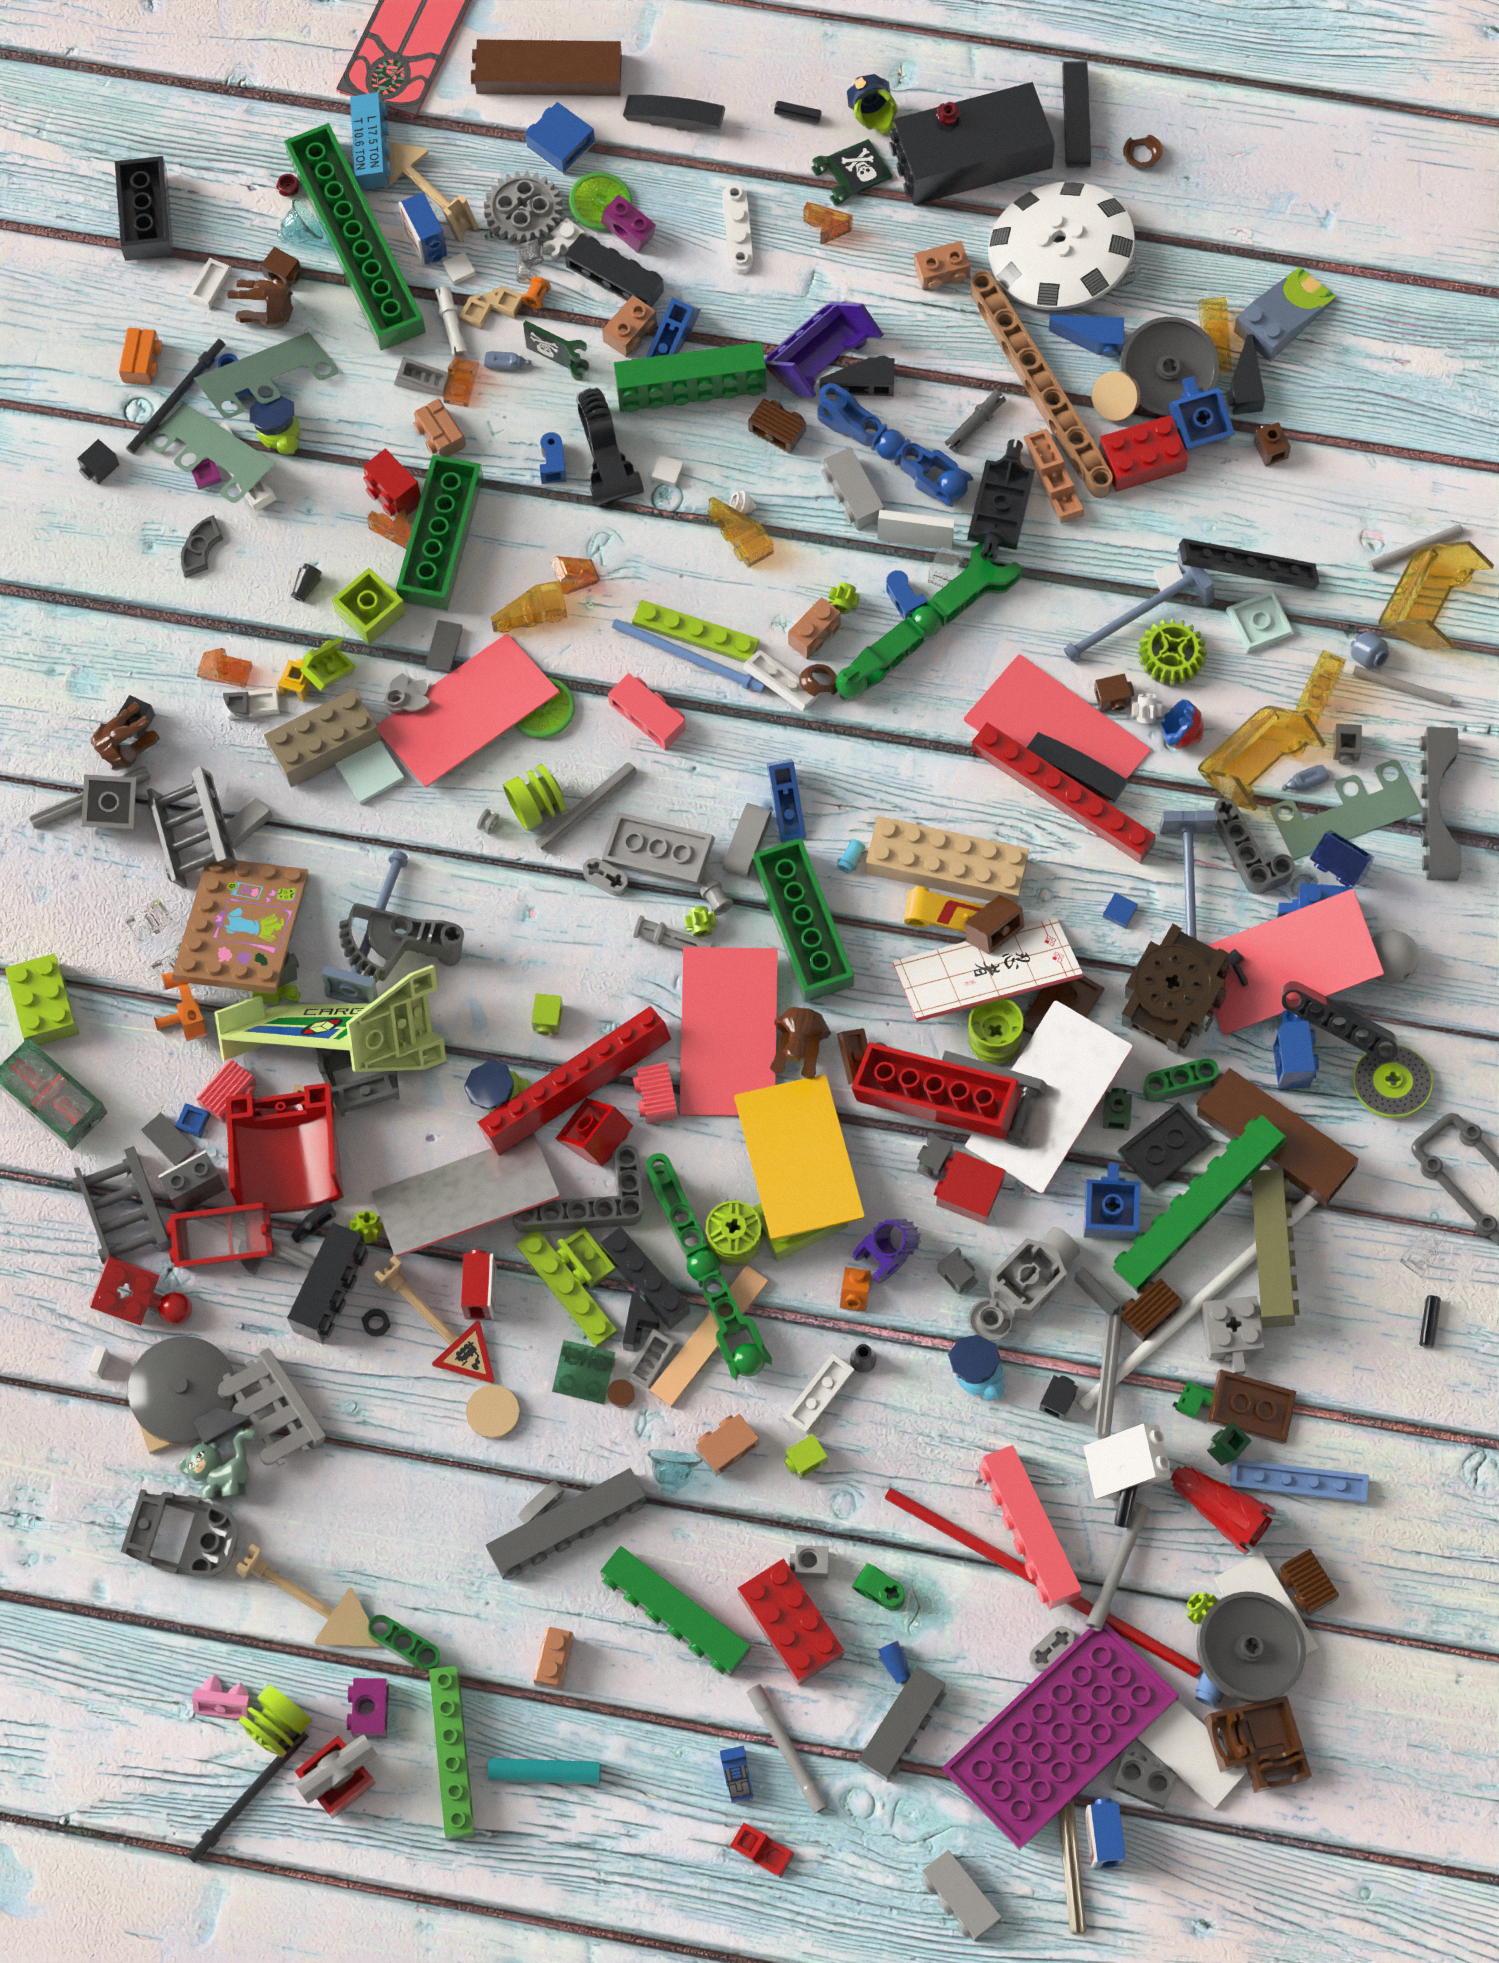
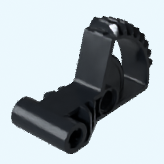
[576,388,644,506]

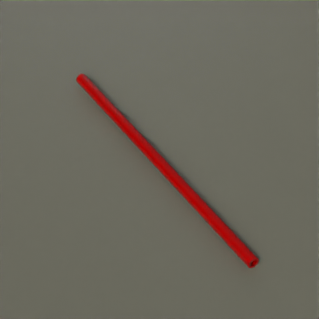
[884,1487,1201,1678]

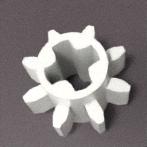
[1131,693,1162,723]

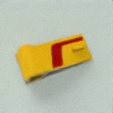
[904,886,985,932]

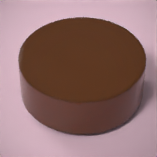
[607,1379,635,1408]

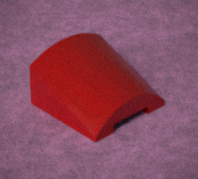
[226,1082,344,1214]

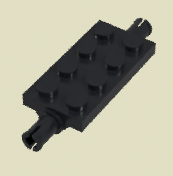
[967,439,1035,561]

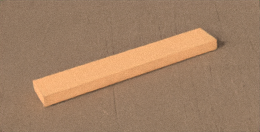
[650,1265,768,1408]

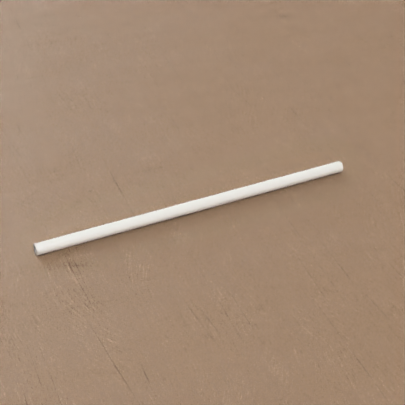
[1077,1195,1318,1413]

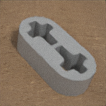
[583,858,628,896]
[518,1481,565,1523]
[1029,1626,1074,1672]

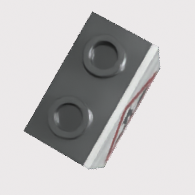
[158,1150,226,1213]

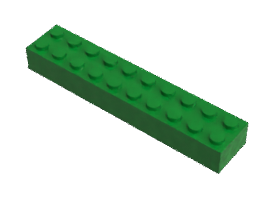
[284,123,426,351]

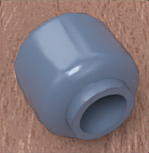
[1351,631,1389,669]

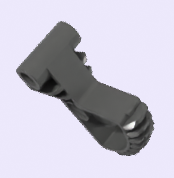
[339,903,464,983]

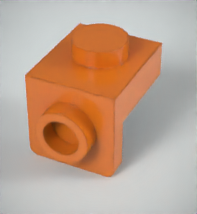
[840,1267,872,1311]

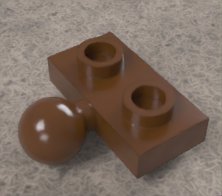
[837,1028,887,1085]

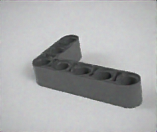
[512,1144,644,1233]

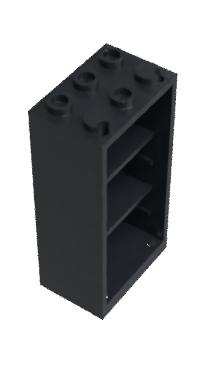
[889,82,1055,205]

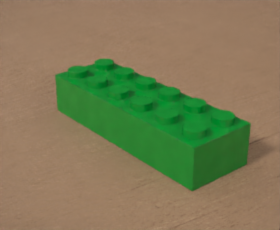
[614,342,767,412]
[396,455,483,611]
[753,838,854,1002]

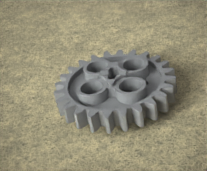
[484,171,563,246]

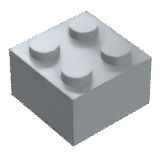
[81,774,136,830]

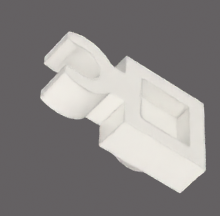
[542,218,585,261]

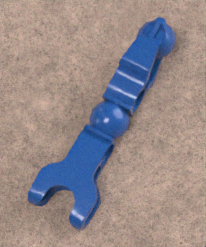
[817,383,973,507]

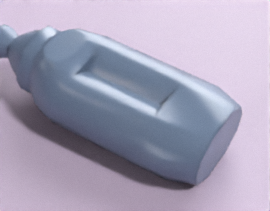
[484,351,531,370]
[1282,765,1329,791]

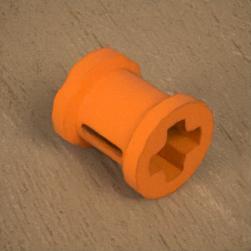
[522,276,551,309]

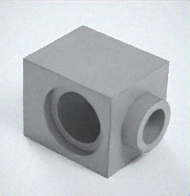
[790,1545,829,1579]

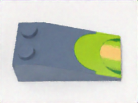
[1234,267,1337,362]

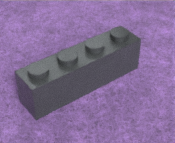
[858,1666,947,1782]

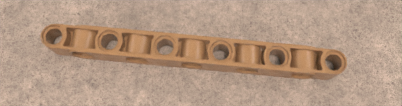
[970,271,1113,498]

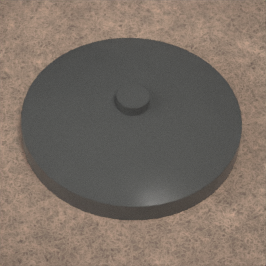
[1119,317,1219,417]
[128,1336,236,1444]
[1196,1591,1306,1703]

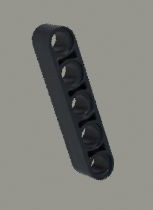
[1062,61,1091,168]
[1281,981,1398,1061]

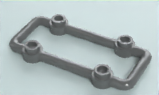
[1411,1113,1499,1246]

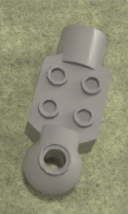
[968,1227,1080,1341]

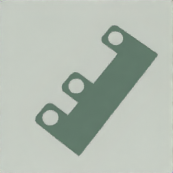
[194,332,338,418]
[146,403,276,503]
[1270,760,1421,860]

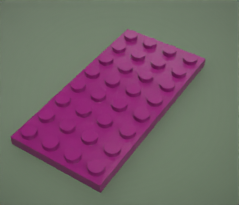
[942,1622,1179,1851]

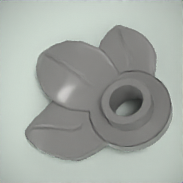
[384,673,430,712]

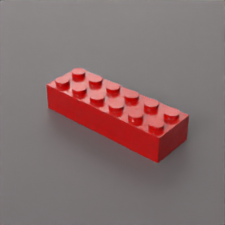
[851,1042,1022,1140]

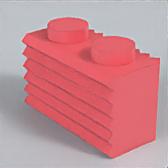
[196,1059,257,1123]
[633,1062,678,1124]

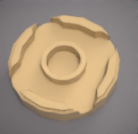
[1091,371,1141,421]
[466,1385,520,1439]

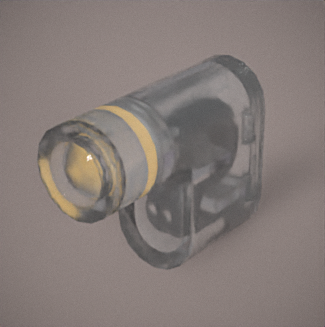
[515,238,544,284]

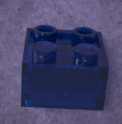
[1310,829,1375,887]

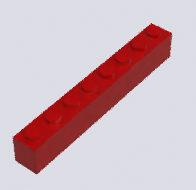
[972,722,1156,864]
[477,1006,672,1156]

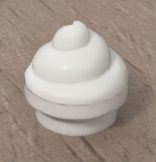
[729,491,757,516]

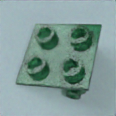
[552,1340,616,1404]

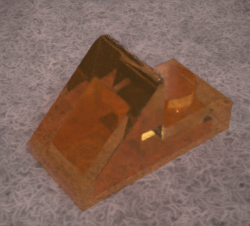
[803,202,853,244]
[443,358,479,407]
[367,507,411,549]
[550,556,601,594]
[196,648,253,688]

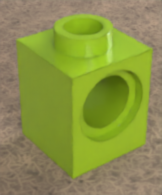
[531,993,563,1036]
[784,1434,828,1479]

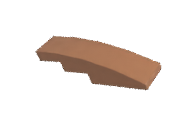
[1023,428,1084,523]

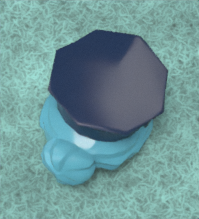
[948,1335,1005,1401]

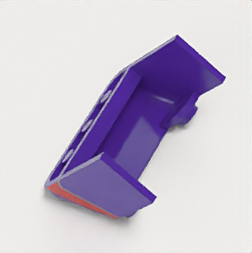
[765,302,884,398]

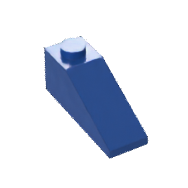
[646,297,701,358]
[1049,315,1124,357]
[766,759,806,842]

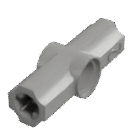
[294,1734,377,1804]

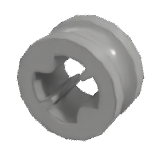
[477,809,499,835]

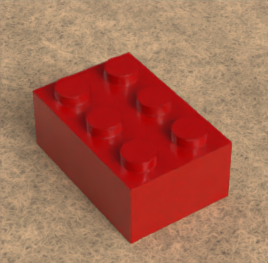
[1099,415,1188,492]

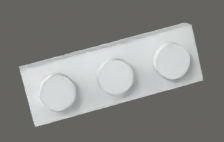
[743,650,819,712]
[784,1353,854,1435]

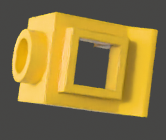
[277,659,312,702]

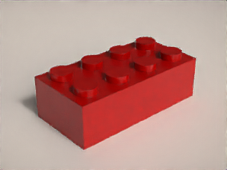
[737,1558,844,1686]

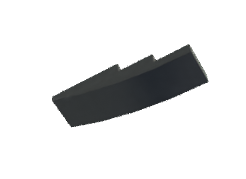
[623,95,726,130]
[1027,732,1129,802]

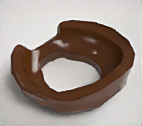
[1123,135,1163,169]
[799,664,838,696]

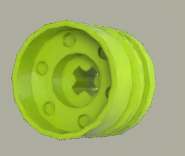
[502,764,567,831]
[968,998,1024,1065]
[705,1200,762,1267]
[238,1684,313,1758]

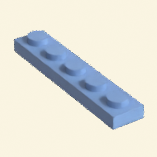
[1230,1460,1369,1504]

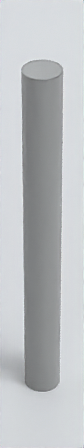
[1369,524,1464,570]
[1353,666,1453,706]

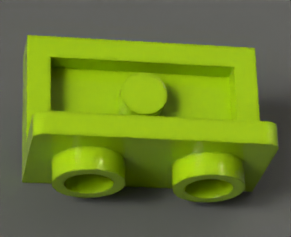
[300,637,356,691]
[557,1227,616,1289]

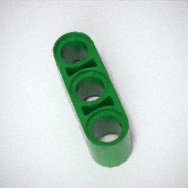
[1143,1058,1219,1102]
[368,1615,440,1672]

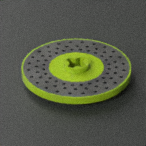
[1353,1045,1433,1118]

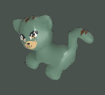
[178,1428,258,1499]

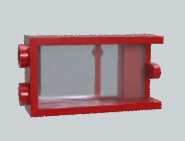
[167,1202,274,1269]

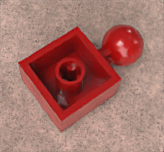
[89,1255,192,1326]

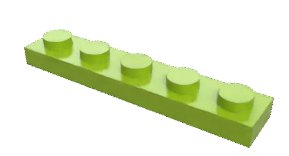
[632,600,759,663]
[516,1232,617,1348]

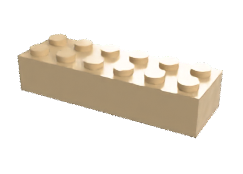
[866,816,1029,904]

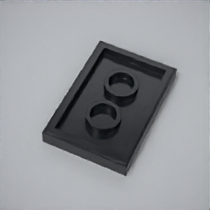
[1118,1102,1213,1191]

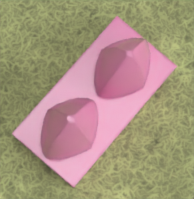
[192,1675,250,1719]

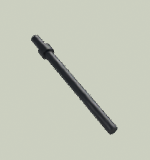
[126,339,226,454]
[187,1732,309,1863]

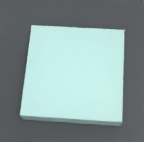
[1226,590,1294,654]
[335,740,405,805]

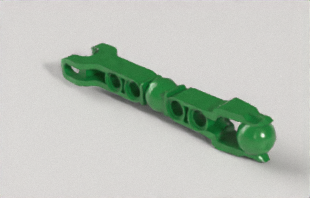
[835,543,1024,700]
[646,1153,772,1381]

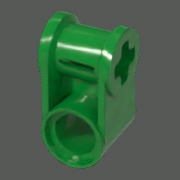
[852,1563,905,1611]

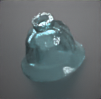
[277,199,323,244]
[647,1449,703,1496]

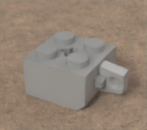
[1201,1296,1265,1375]

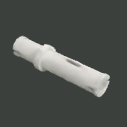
[435,286,468,358]

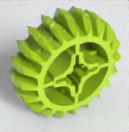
[1138,618,1207,686]

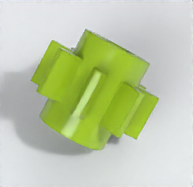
[828,583,860,614]
[684,906,717,937]
[349,1211,383,1244]
[1187,1591,1219,1625]

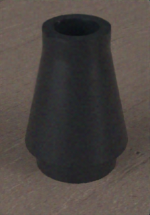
[291,563,322,603]
[850,1344,877,1373]

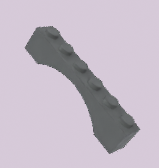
[1419,727,1461,881]

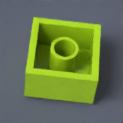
[332,568,406,645]

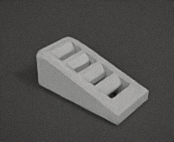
[394,357,450,396]
[626,1329,678,1389]

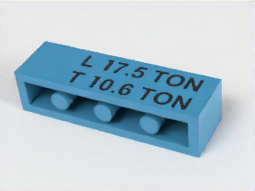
[350,92,392,190]

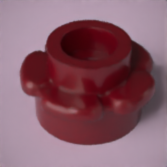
[937,102,961,126]
[276,174,300,197]

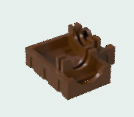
[1204,1695,1312,1793]

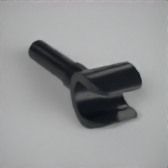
[1228,949,1249,987]

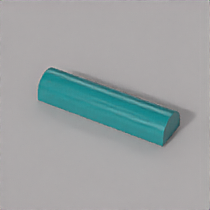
[488,1758,601,1785]

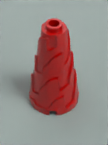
[1170,1465,1276,1555]

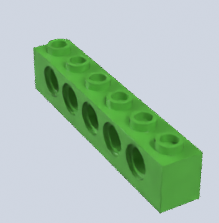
[429,1666,475,1840]

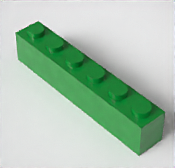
[600,1545,751,1677]

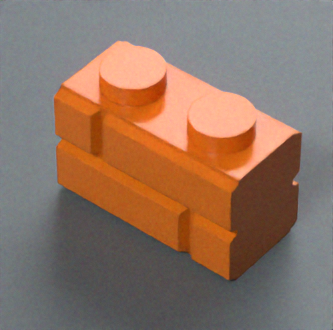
[119,328,162,385]

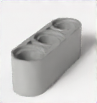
[723,803,772,878]

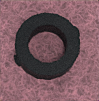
[362,1309,390,1337]

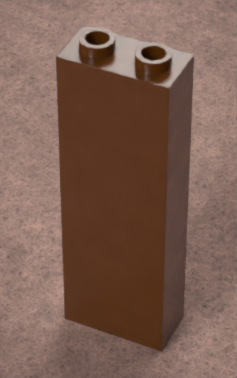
[471,39,622,96]
[1196,1068,1358,1207]

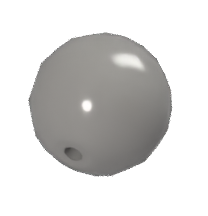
[1372,930,1419,984]

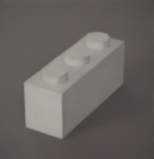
[822,447,884,530]
[921,1849,1001,1942]

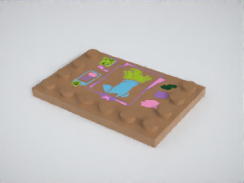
[172,860,309,994]

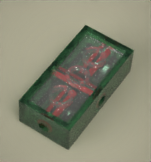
[0,1038,108,1151]

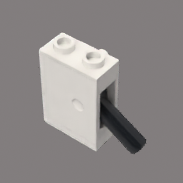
[1084,1424,1171,1528]

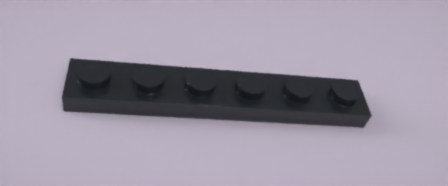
[1179,538,1320,590]

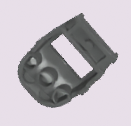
[316,1048,400,1117]
[121,1489,239,1578]

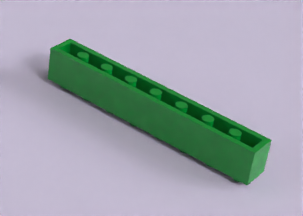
[1113,1115,1287,1294]

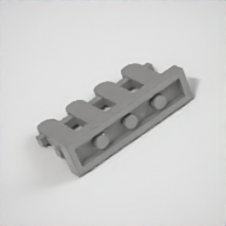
[218,1347,326,1466]

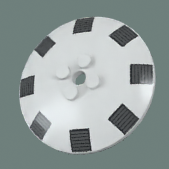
[988,182,1135,310]

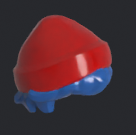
[1160,699,1204,750]

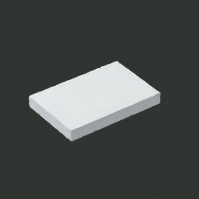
[878,510,955,550]

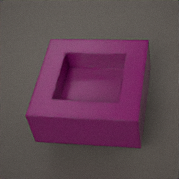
[189,458,222,490]

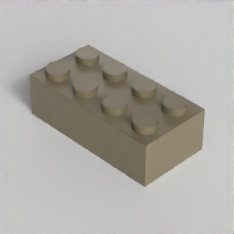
[264,688,382,788]

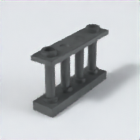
[147,767,237,888]
[942,1050,1048,1146]
[72,1146,171,1264]

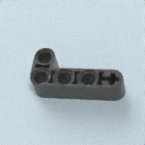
[1214,798,1295,895]

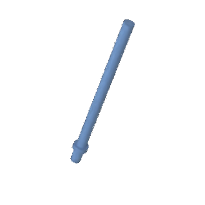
[612,619,766,693]

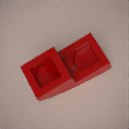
[729,1823,795,1878]

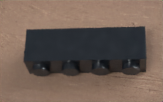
[565,233,664,308]
[600,1226,690,1330]

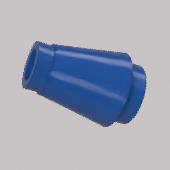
[878,1640,911,1684]

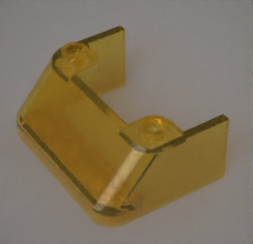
[1378,541,1494,649]
[1198,705,1327,811]

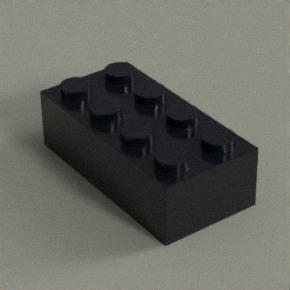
[114,156,174,261]
[287,1222,369,1344]

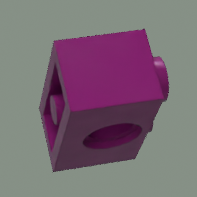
[601,194,656,253]
[347,1678,389,1738]

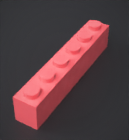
[979,1445,1082,1610]

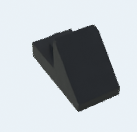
[622,1292,660,1352]

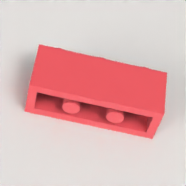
[608,673,686,750]

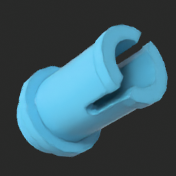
[837,839,865,873]

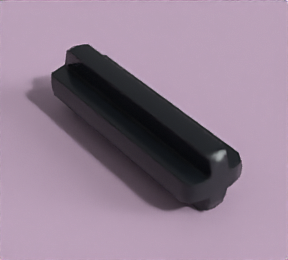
[774,101,822,124]
[1419,1295,1441,1348]

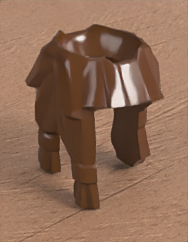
[227,278,293,329]
[91,702,160,771]
[770,1007,831,1079]

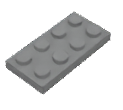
[602,812,715,885]

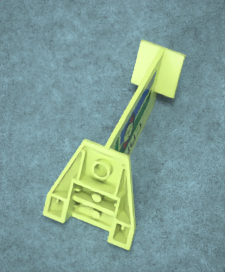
[215,965,446,1072]

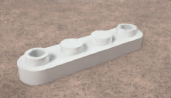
[723,184,753,274]

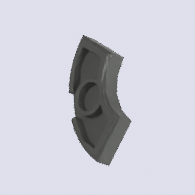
[181,515,223,578]

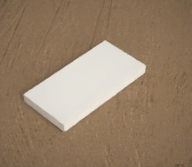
[1214,1552,1318,1655]
[1136,1700,1248,1809]

